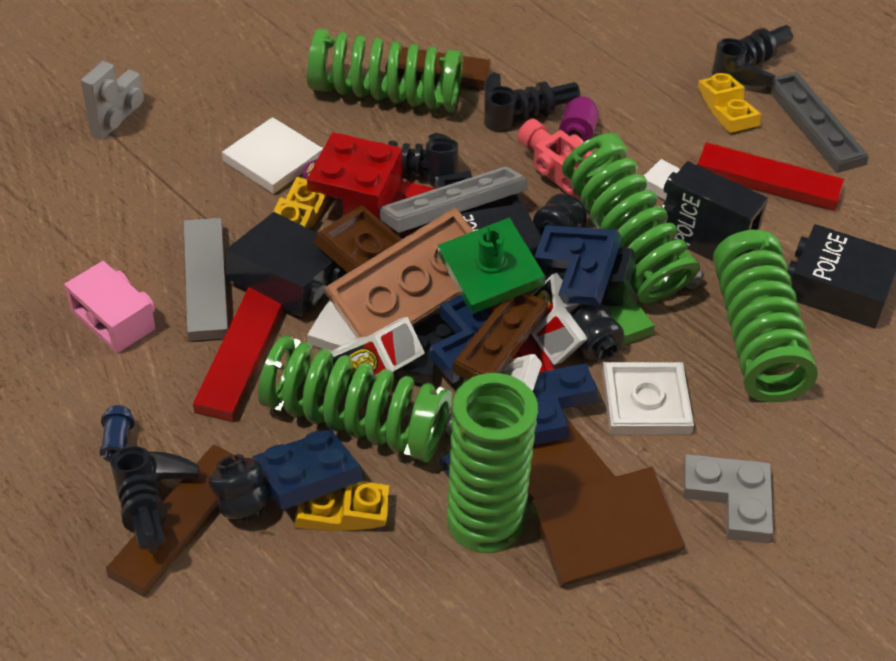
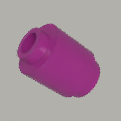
[559,97,599,142]

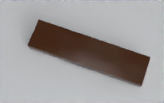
[106,444,235,597]

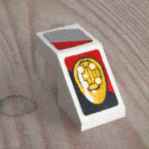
[531,273,588,365]
[331,317,425,390]

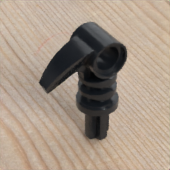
[712,25,794,86]
[484,72,581,133]
[388,133,459,184]
[110,446,200,553]

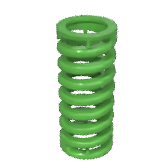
[307,28,463,113]
[561,133,700,304]
[713,230,818,402]
[258,336,452,463]
[447,373,538,553]

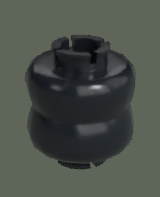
[533,193,587,237]
[571,304,624,361]
[209,454,271,522]

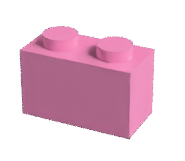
[64,261,156,354]

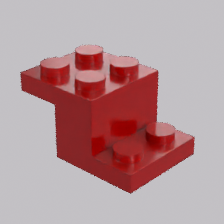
[307,132,436,239]

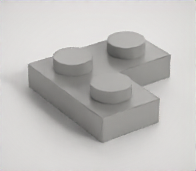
[81,61,144,140]
[683,454,773,543]

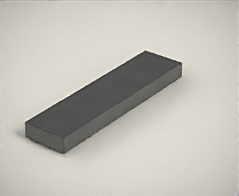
[766,72,869,173]

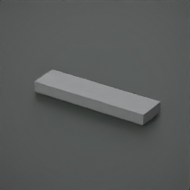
[379,166,527,233]
[184,218,228,341]

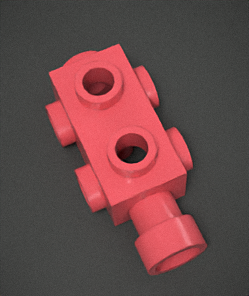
[517,119,592,202]

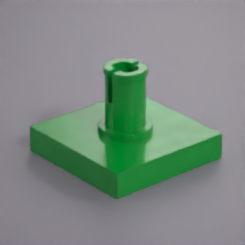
[438,217,545,314]

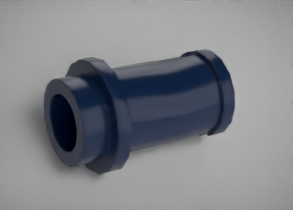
[99,405,135,461]

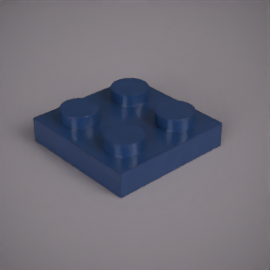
[252,429,364,510]

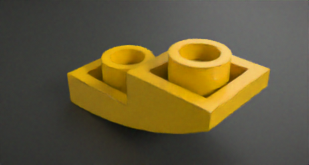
[698,73,761,133]
[272,177,331,230]
[294,481,389,531]

